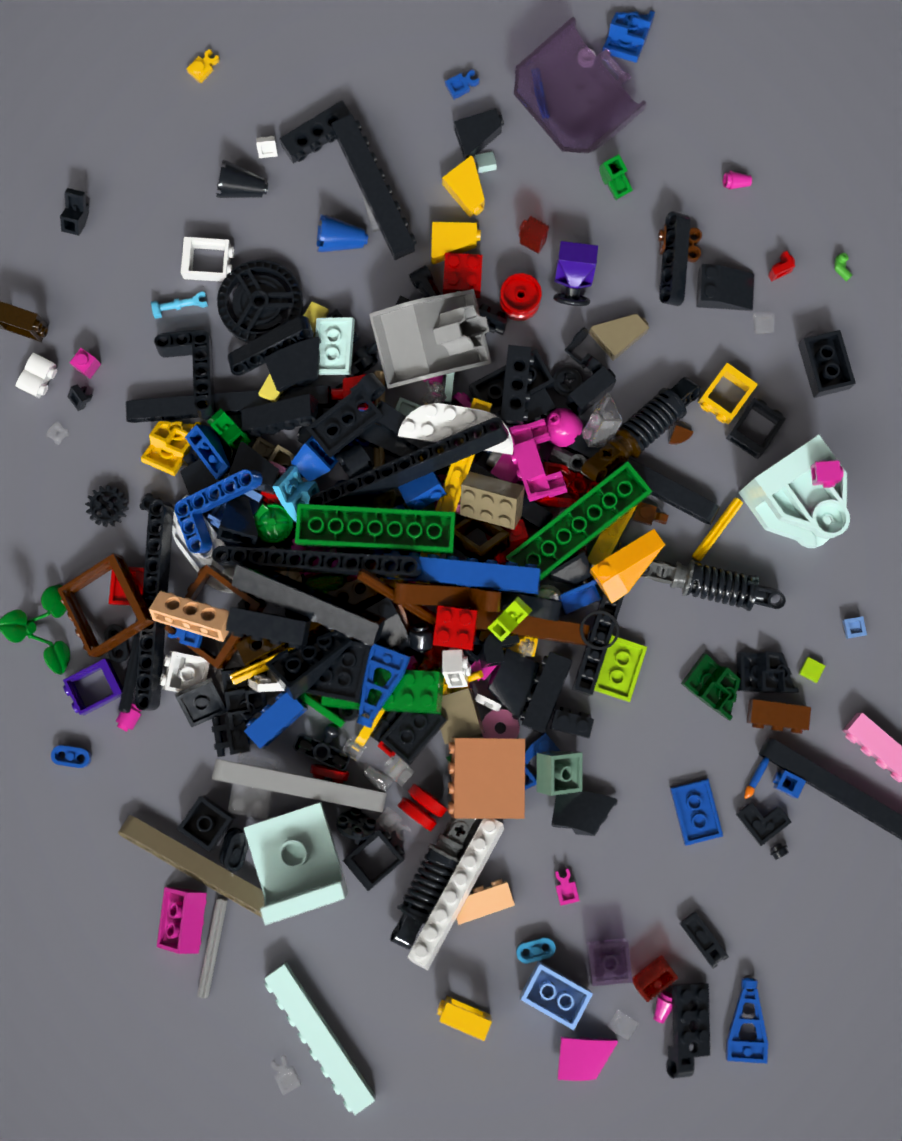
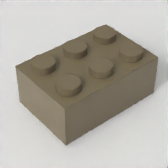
[460,472,525,530]

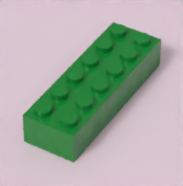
[321,668,444,714]

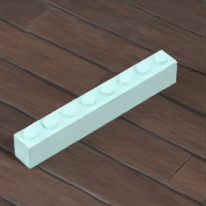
[264,962,376,1115]

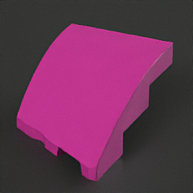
[557,1037,618,1081]

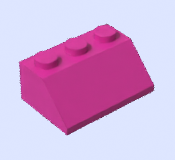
[157,887,207,954]

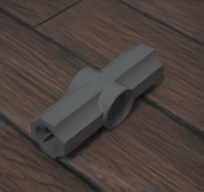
[548,445,592,480]

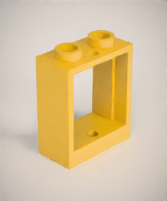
[698,363,758,424]
[437,996,492,1041]

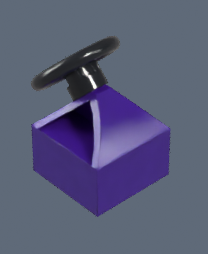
[553,241,598,306]

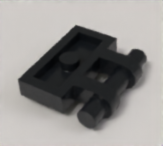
[211,716,251,757]

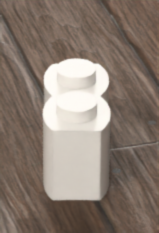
[16,353,57,398]

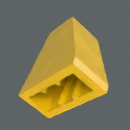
[442,156,485,217]
[431,222,481,264]

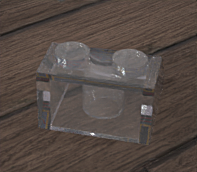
[582,393,623,447]

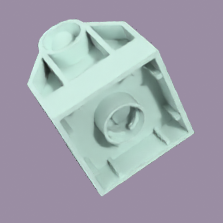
[739,435,850,548]

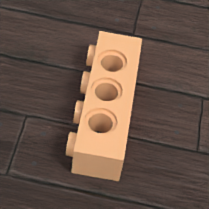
[149,591,229,642]

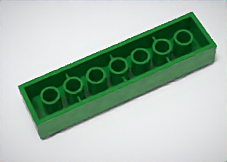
[505,461,652,581]
[295,504,456,554]

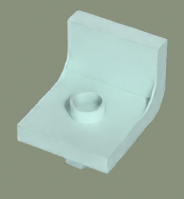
[244,802,348,925]

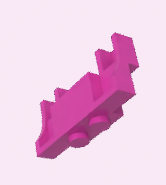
[508,419,568,502]

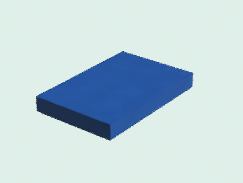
[670,779,723,846]

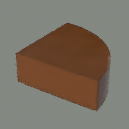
[668,425,693,445]

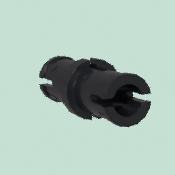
[370,711,402,743]

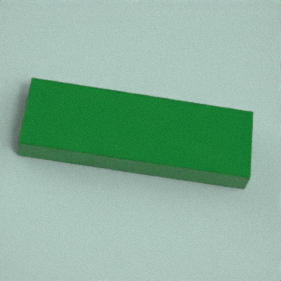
[298,693,346,728]

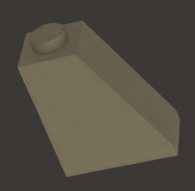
[589,314,649,361]

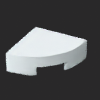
[475,694,502,711]

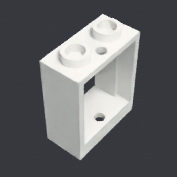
[181,237,234,282]

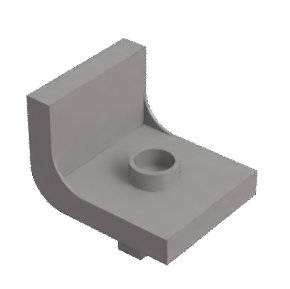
[369,289,491,389]

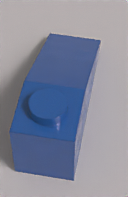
[185,424,230,480]

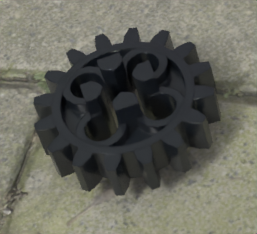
[85,485,129,527]

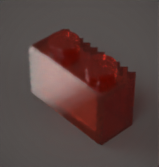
[518,216,549,254]
[631,955,678,1002]

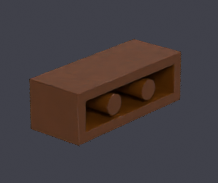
[747,699,811,734]

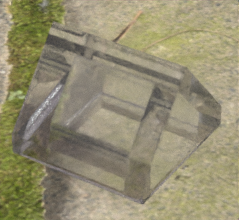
[342,737,367,762]

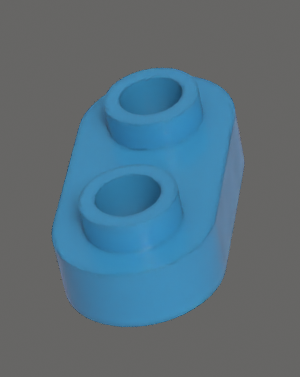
[516,937,556,963]

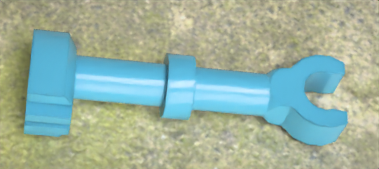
[151,292,208,319]

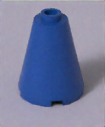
[317,214,368,252]

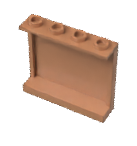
[448,738,525,819]

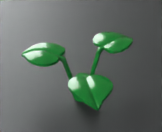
[0,584,70,675]

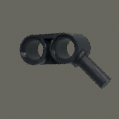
[345,341,378,378]

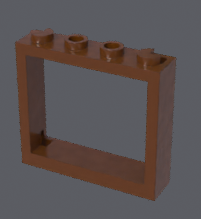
[57,553,155,657]
[164,565,267,669]

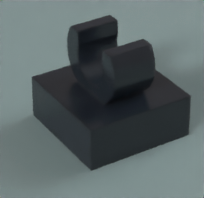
[67,384,93,411]

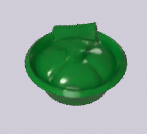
[253,503,293,543]

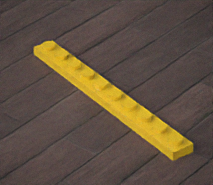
[416,398,492,584]

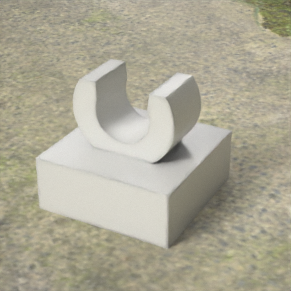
[256,136,278,158]

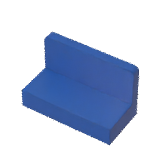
[559,580,601,615]

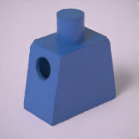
[291,436,338,481]

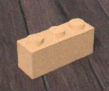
[456,879,515,925]

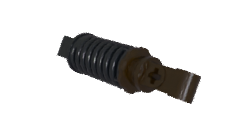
[582,377,702,483]

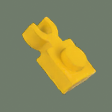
[186,49,219,83]

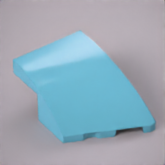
[272,466,320,522]

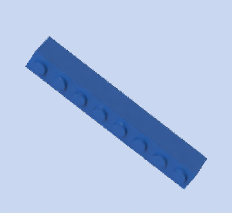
[383,550,541,594]

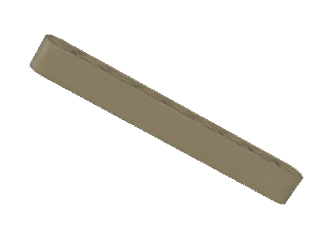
[118,815,264,918]

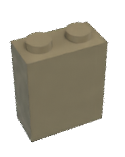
[441,688,485,744]

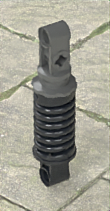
[641,560,786,611]
[390,817,476,950]

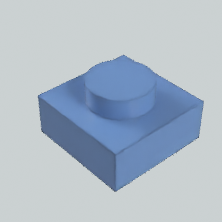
[842,616,867,639]

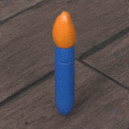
[744,757,769,799]

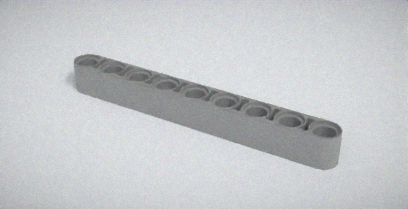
[212,759,387,812]

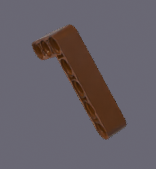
[393,582,502,612]

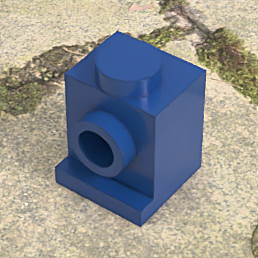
[772,770,806,799]

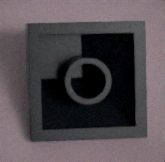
[548,552,592,586]

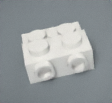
[160,651,210,692]
[248,670,285,692]

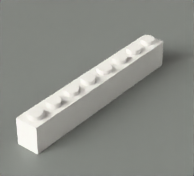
[408,819,504,970]

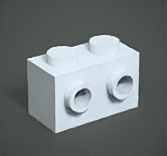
[442,648,471,688]

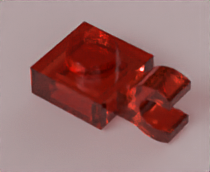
[418,646,448,671]

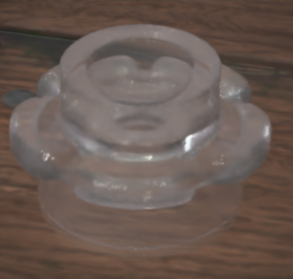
[519,639,535,657]

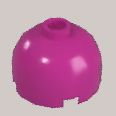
[545,408,583,447]

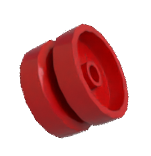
[499,273,542,321]
[397,783,448,831]

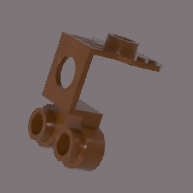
[658,224,702,262]

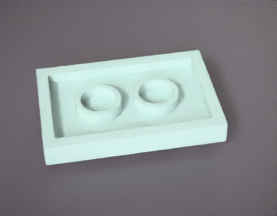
[315,317,355,375]

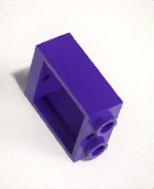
[63,658,123,715]

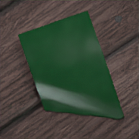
[681,653,740,721]

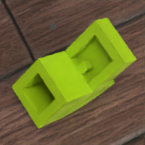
[488,597,532,642]

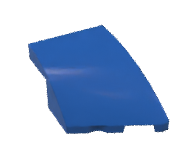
[602,11,655,63]

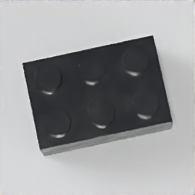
[798,330,856,398]

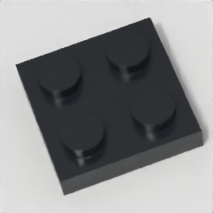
[175,678,227,728]

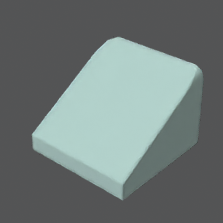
[475,152,497,173]

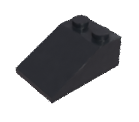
[697,264,754,311]
[364,597,411,654]

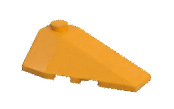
[590,529,665,604]

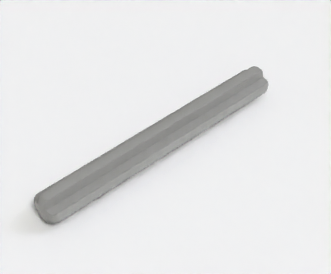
[197,898,228,998]

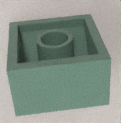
[537,751,582,796]

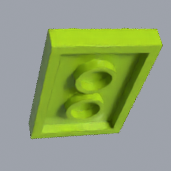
[594,635,647,702]

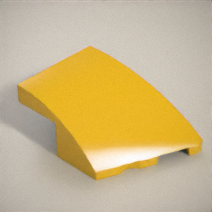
[141,421,201,476]

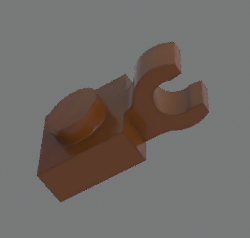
[633,502,669,526]

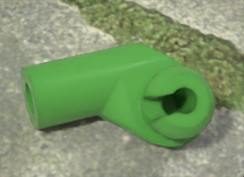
[834,253,853,281]

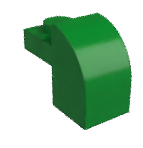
[600,154,633,200]
[207,409,251,452]

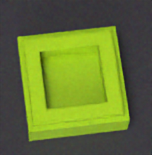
[799,657,825,683]

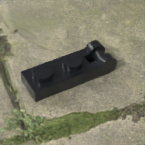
[679,911,729,969]

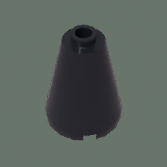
[216,160,268,198]

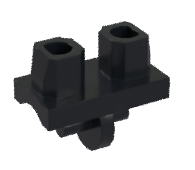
[478,304,507,336]

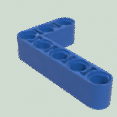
[174,469,262,553]

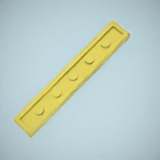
[258,302,329,402]

